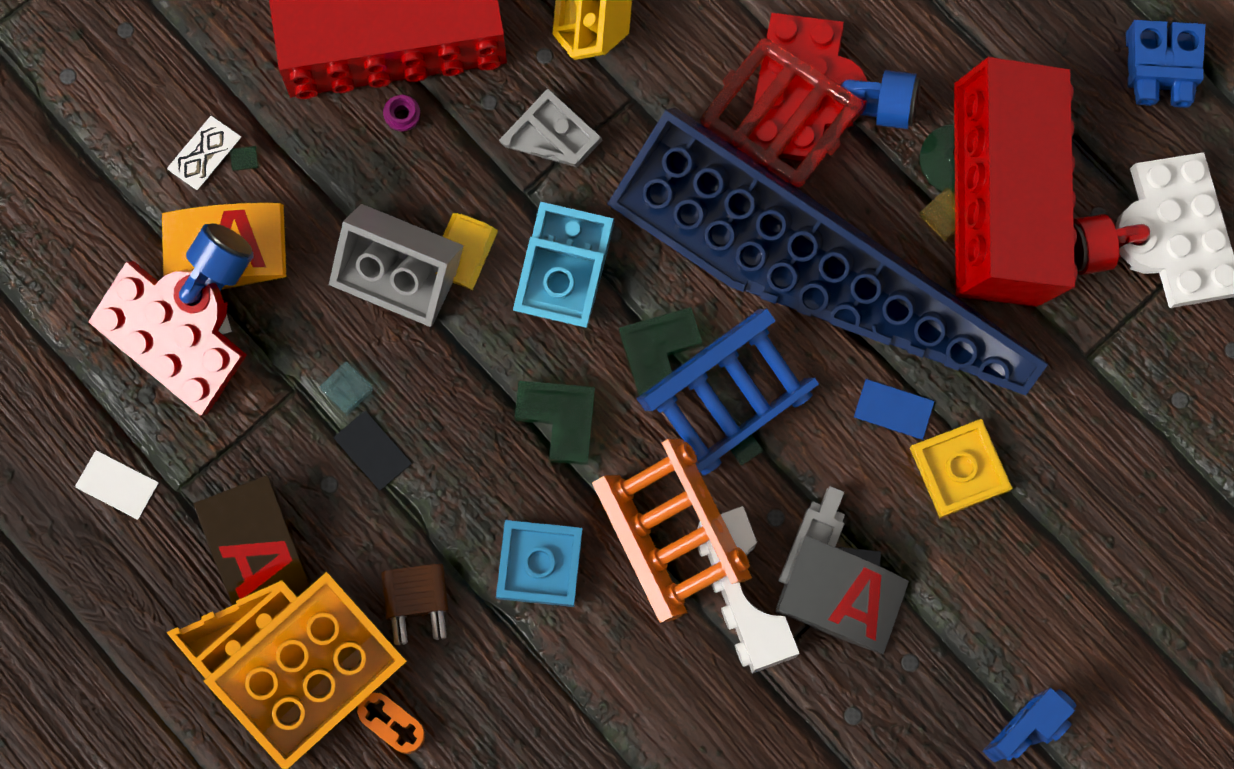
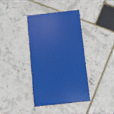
[854,379,935,440]

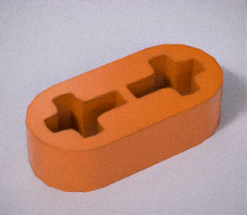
[357,692,425,754]

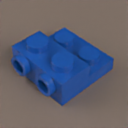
[982,688,1077,762]

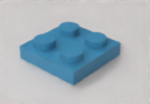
[496,520,582,607]

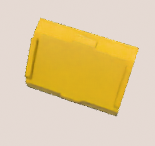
[435,213,498,290]

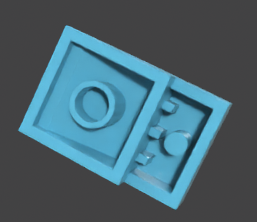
[513,202,615,328]

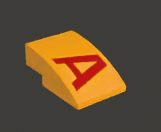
[162,203,286,289]

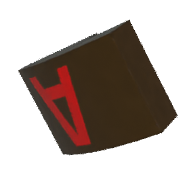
[193,475,311,605]

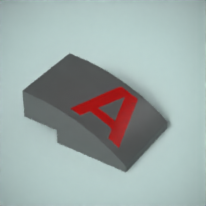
[775,536,909,655]

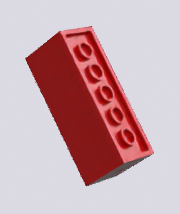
[269,0,507,99]
[954,57,1078,307]

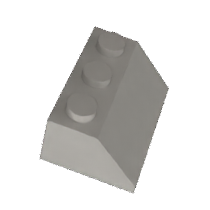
[329,204,464,327]

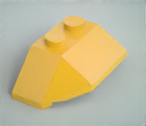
[552,0,632,60]

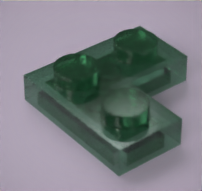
[618,307,702,397]
[515,381,595,465]

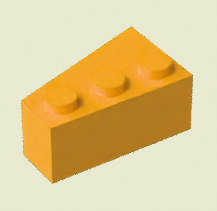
[166,580,297,679]

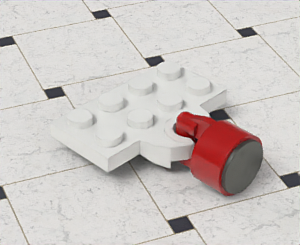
[1073,152,1234,308]

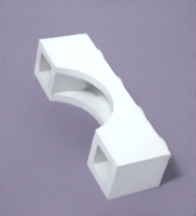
[697,506,799,674]

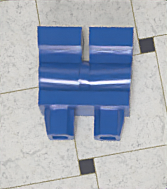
[1126,20,1206,108]

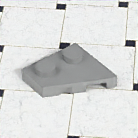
[499,88,603,167]

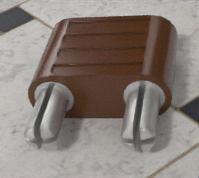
[381,564,449,645]

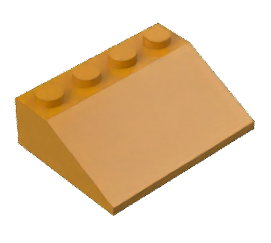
[204,572,407,769]

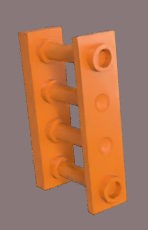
[592,439,752,623]

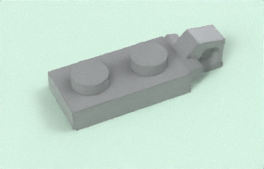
[778,486,845,584]

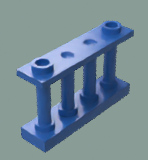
[636,309,819,475]

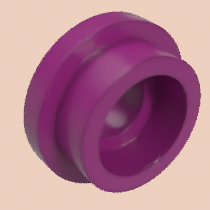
[383,95,420,132]

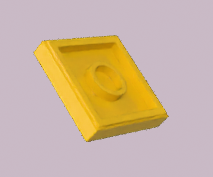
[910,419,1013,518]

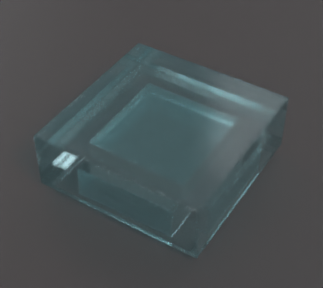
[319,361,374,416]

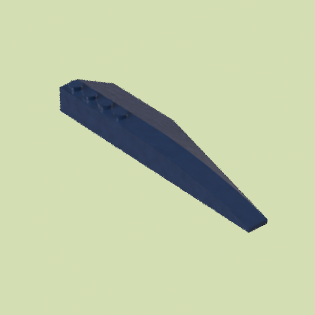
[607,107,1048,396]

